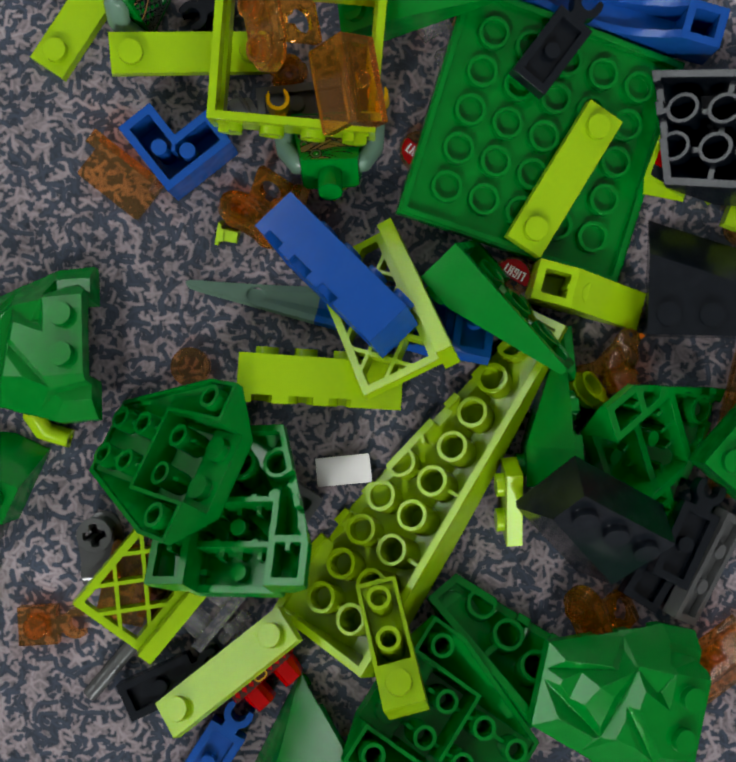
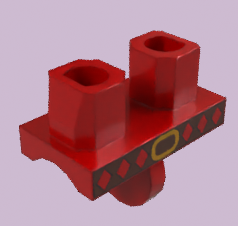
[232,648,303,712]

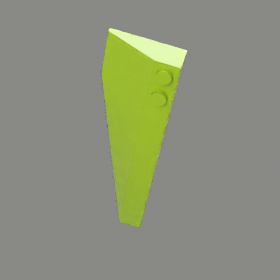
[272,310,568,678]

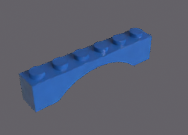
[522,0,731,65]

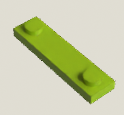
[30,0,107,82]
[108,31,272,77]
[504,100,623,258]
[155,606,303,739]

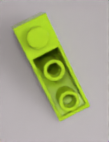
[524,258,646,331]
[355,575,430,720]

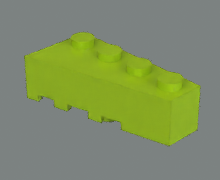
[237,346,403,411]

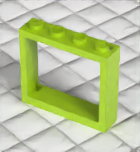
[206,0,388,146]

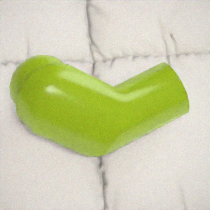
[23,414,75,448]

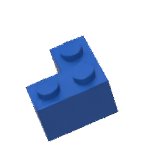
[118,103,239,201]

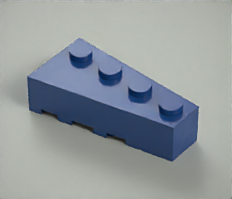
[255,192,418,359]

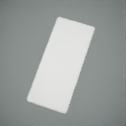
[315,453,372,487]

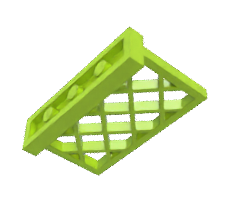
[327,218,461,400]
[72,529,206,665]

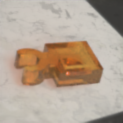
[17,603,88,646]

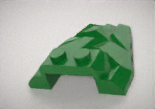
[0,267,103,424]
[144,424,312,598]
[526,621,712,762]

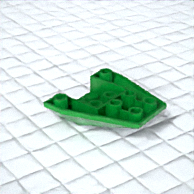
[89,379,253,546]
[341,615,539,762]

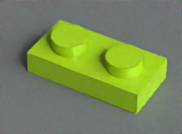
[494,457,523,547]

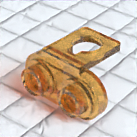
[237,0,322,73]
[218,165,294,249]
[563,585,639,635]

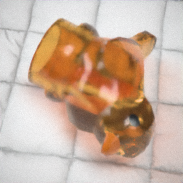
[576,328,645,394]

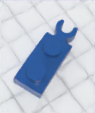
[184,697,256,762]

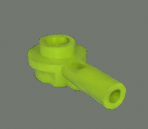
[569,371,609,412]

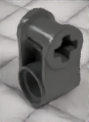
[76,511,131,586]

